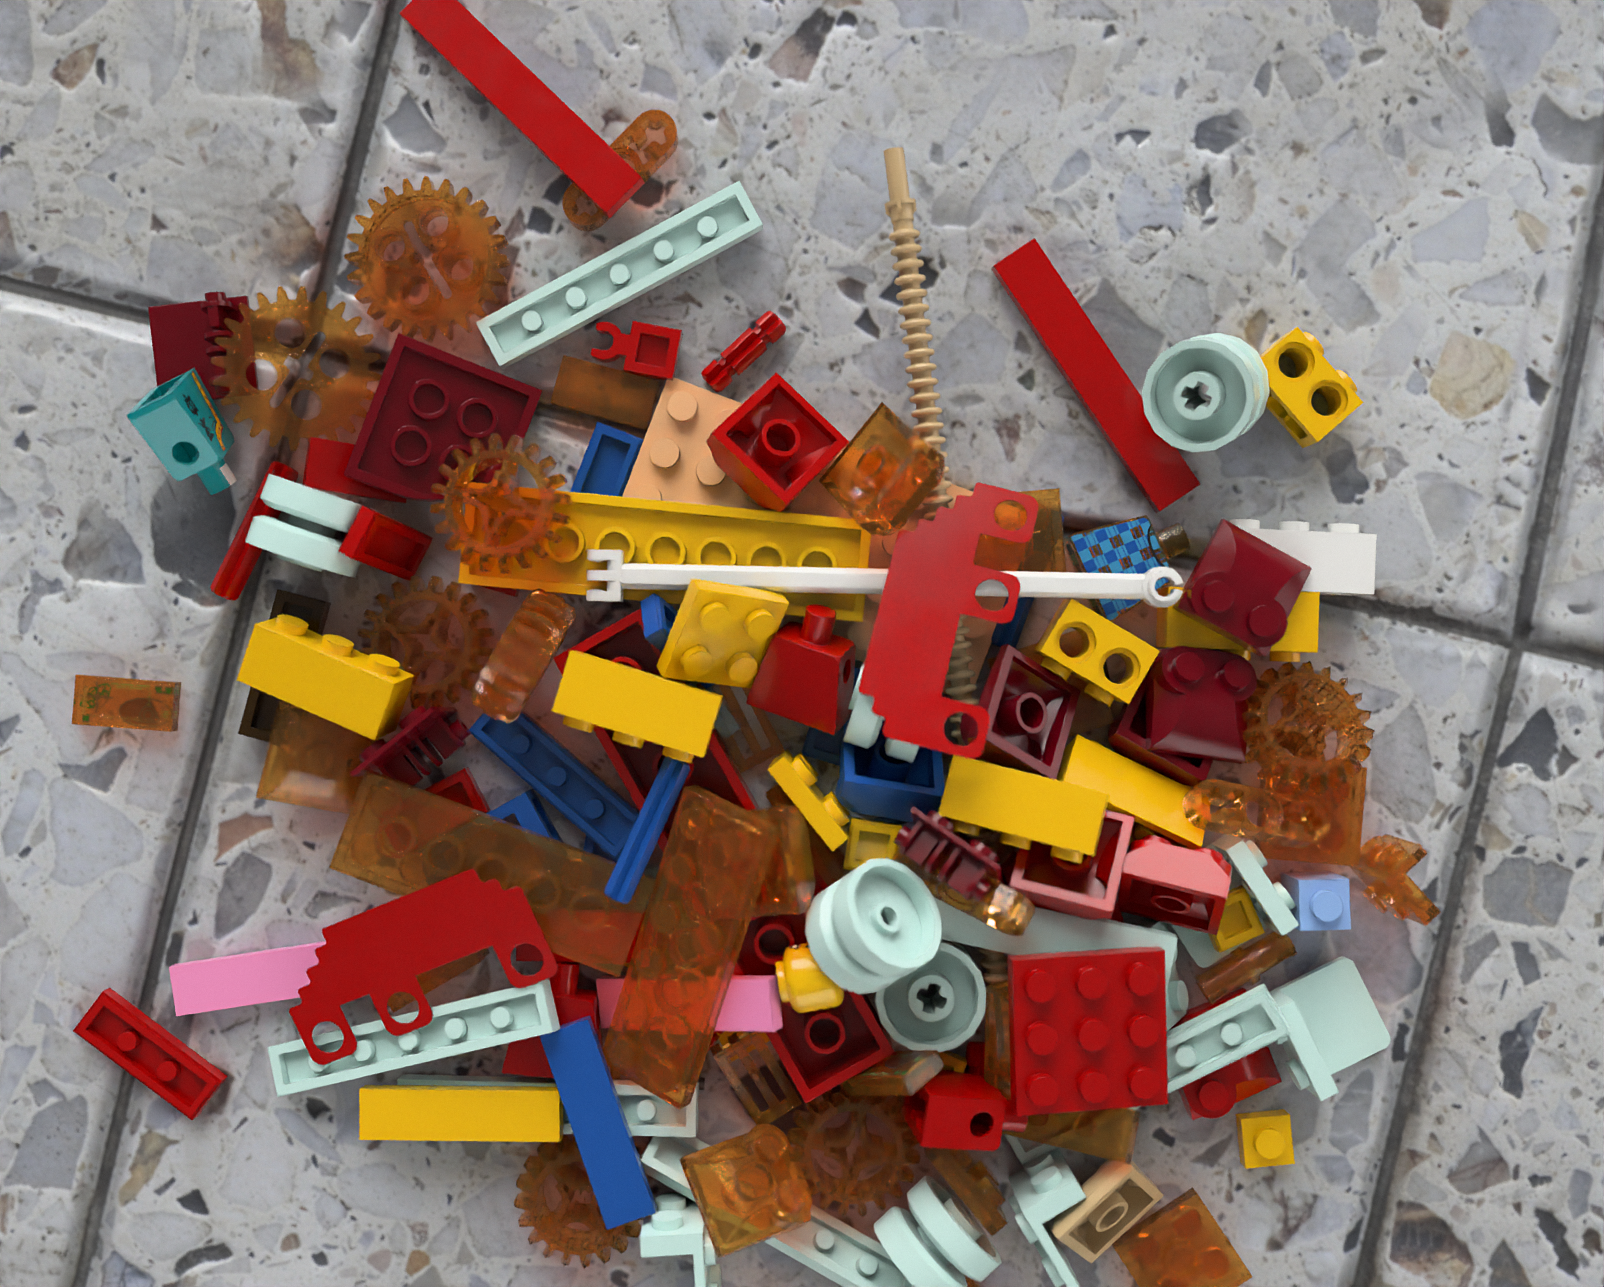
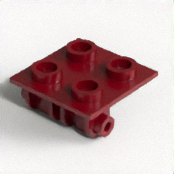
[148,292,259,400]
[350,706,471,797]
[894,807,1003,903]

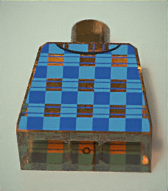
[1061,515,1191,622]

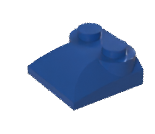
[835,713,945,822]

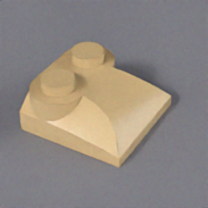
[1052,1158,1164,1264]

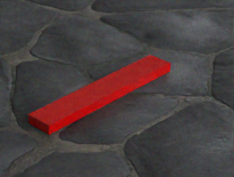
[399,0,644,219]
[991,238,1200,513]

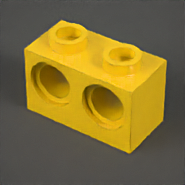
[1260,327,1363,448]
[1033,598,1160,706]

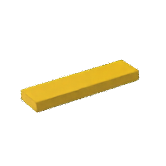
[359,1085,563,1142]

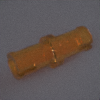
[1194,931,1297,1005]

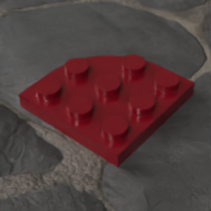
[344,333,542,502]

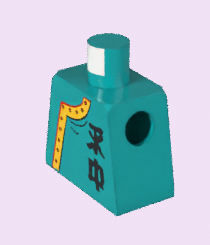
[126,368,237,495]

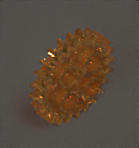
[344,176,511,343]
[211,286,382,452]

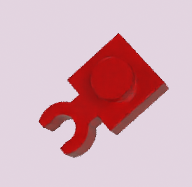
[591,321,683,381]

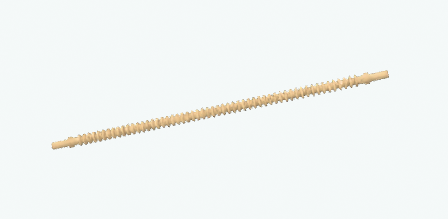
[884,147,1011,1100]

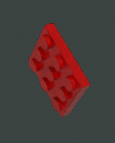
[1007,947,1168,1116]

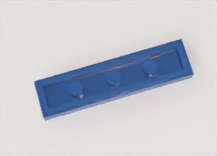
[469,693,640,861]
[540,1015,657,1230]

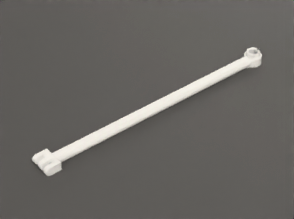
[586,549,1183,607]

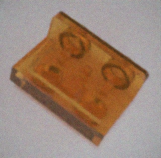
[1349,834,1441,926]

